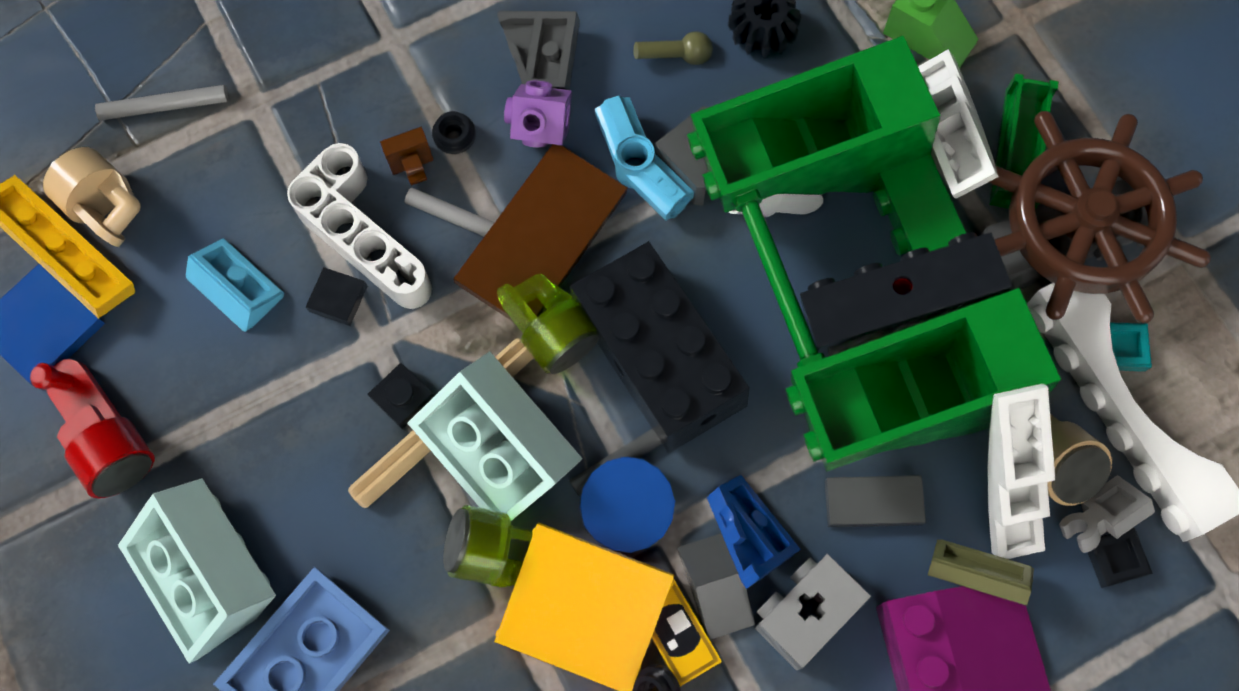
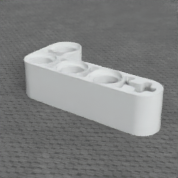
[287,143,432,309]

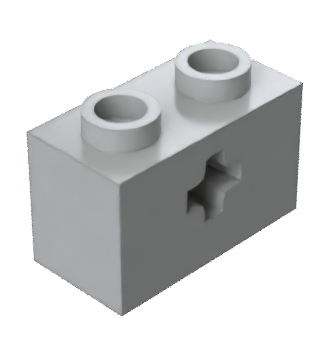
[755,554,871,671]

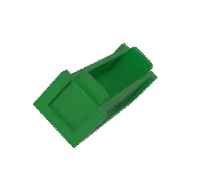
[989,73,1059,210]

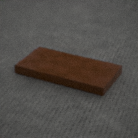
[453,144,628,331]

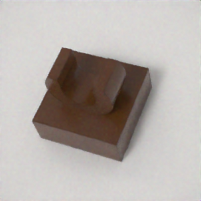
[380,126,434,186]

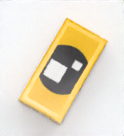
[651,578,722,687]

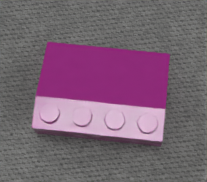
[876,586,1051,691]

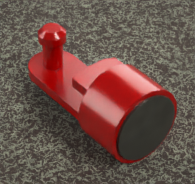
[30,359,155,498]

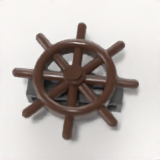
[981,111,1211,323]

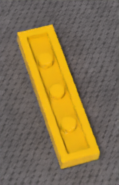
[0,175,136,319]

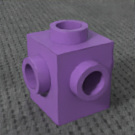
[504,80,572,148]

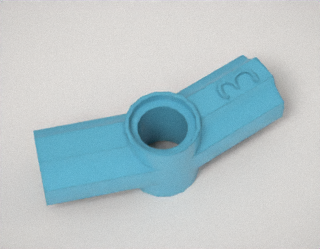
[595,95,694,221]

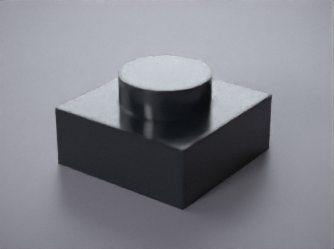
[367,363,434,429]

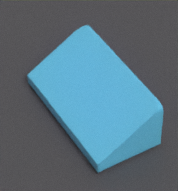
[186,238,284,332]

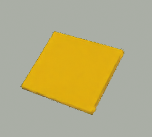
[494,522,674,691]

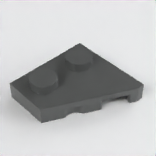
[498,11,580,90]

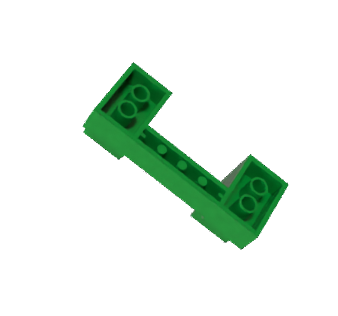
[686,35,1061,472]

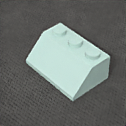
[408,351,583,530]
[118,478,276,664]

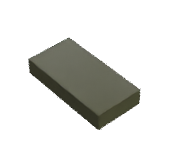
[928,539,1034,606]

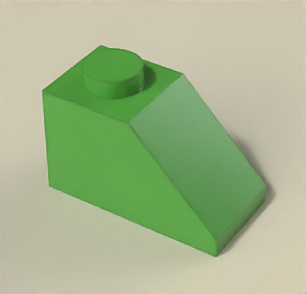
[883,0,978,69]

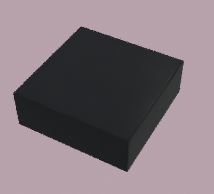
[306,267,368,326]
[1088,527,1152,588]

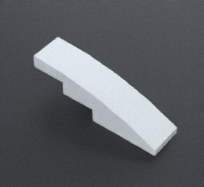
[918,49,999,199]
[988,383,1055,559]

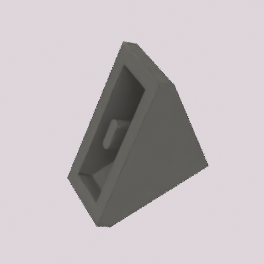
[655,106,709,206]
[677,533,755,640]

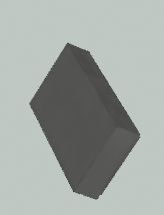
[825,475,926,527]

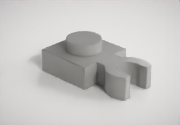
[1060,475,1155,553]

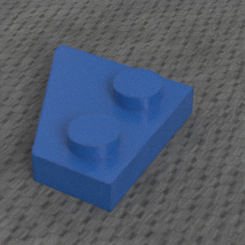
[707,475,801,589]

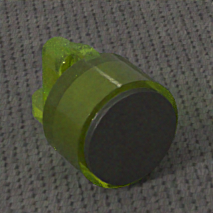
[497,274,599,374]
[443,505,533,587]

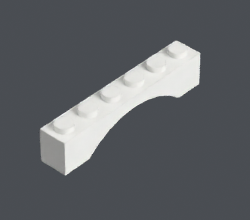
[1027,283,1239,542]

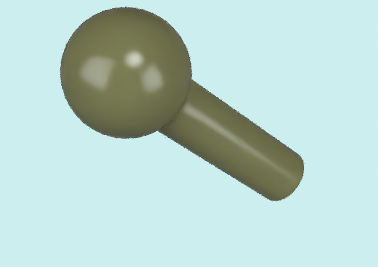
[633,31,713,65]

